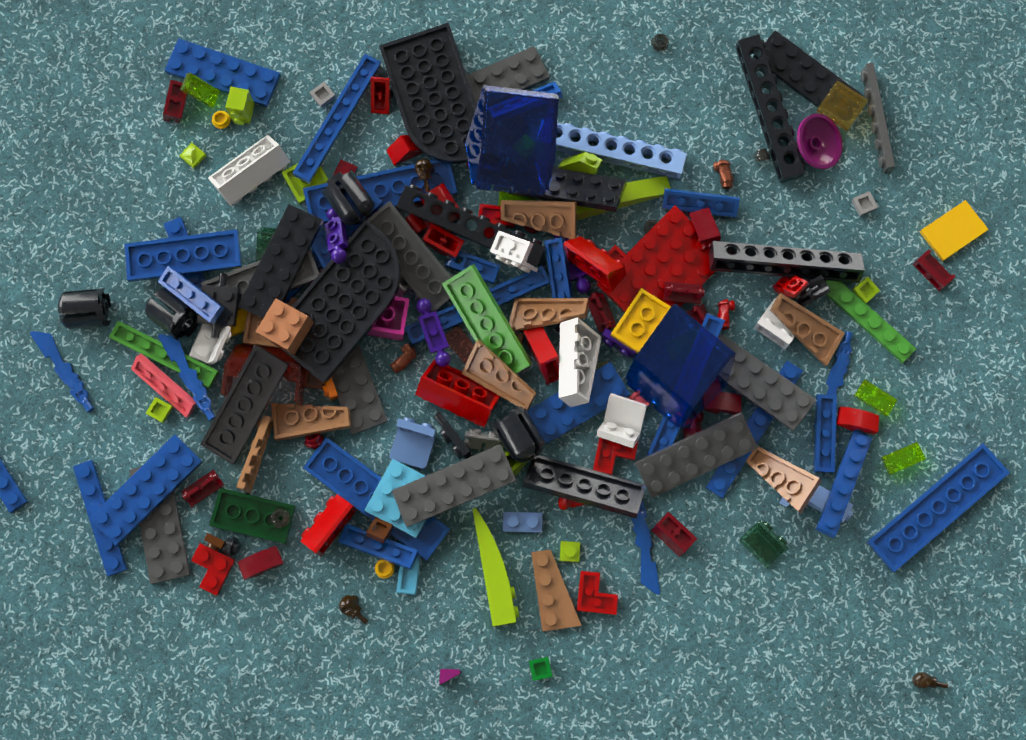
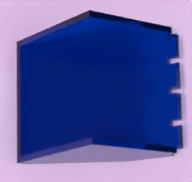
[465,85,559,196]
[625,304,736,429]

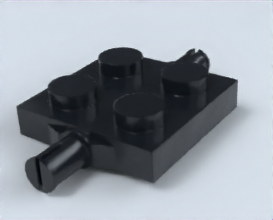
[197,273,241,339]
[434,412,473,460]

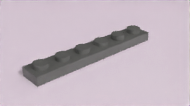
[861,63,895,173]

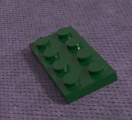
[209,488,296,544]

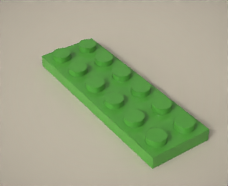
[442,264,532,373]

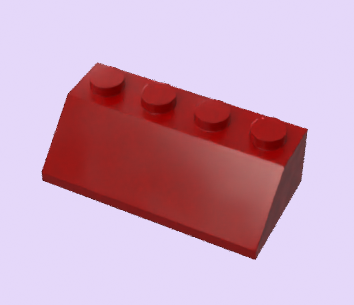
[415,359,501,427]

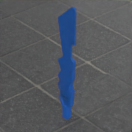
[30,331,94,413]
[813,331,853,429]
[158,334,215,421]
[631,501,660,595]

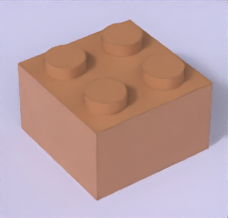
[255,299,314,355]

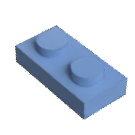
[503,512,542,533]

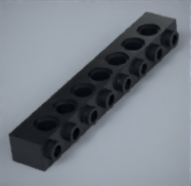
[735,34,806,183]
[396,184,545,268]
[709,241,865,283]

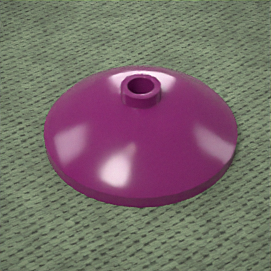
[797,114,843,169]

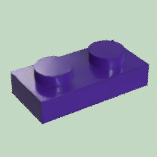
[601,328,636,358]

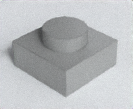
[309,82,336,108]
[851,191,878,217]

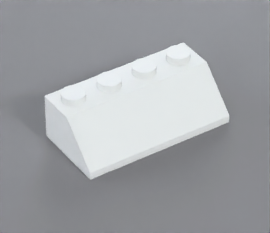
[208,135,290,206]

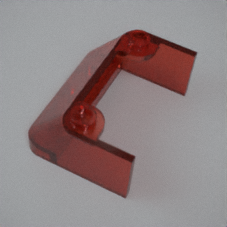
[220,343,306,405]

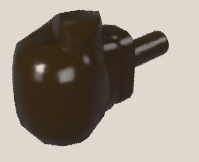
[415,159,435,192]
[338,595,368,624]
[912,672,948,689]

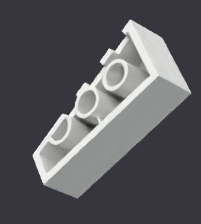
[559,317,602,407]

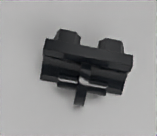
[794,275,831,307]

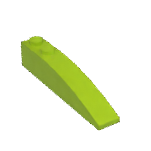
[576,176,671,221]
[472,508,519,627]

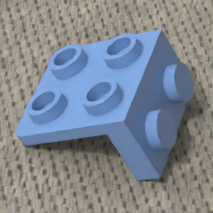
[389,417,437,469]

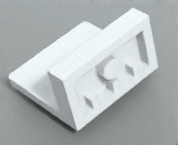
[490,231,538,273]
[754,298,795,349]
[189,324,232,365]
[597,394,647,448]

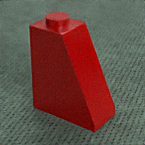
[523,327,559,385]

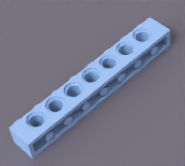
[536,119,687,180]

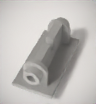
[464,429,503,450]

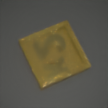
[817,80,869,131]

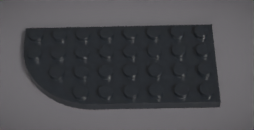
[379,22,493,164]
[279,220,401,384]

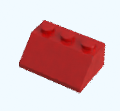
[563,236,626,291]
[301,494,357,557]

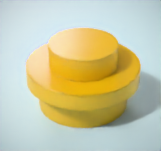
[212,111,231,129]
[375,559,395,579]

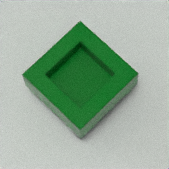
[529,657,553,681]

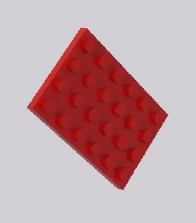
[596,205,715,321]

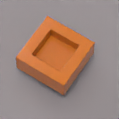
[322,377,338,401]

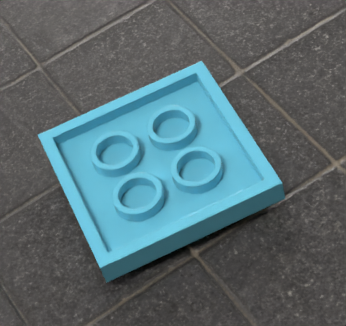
[364,459,426,538]

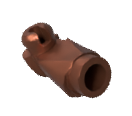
[713,159,734,189]
[390,343,416,374]

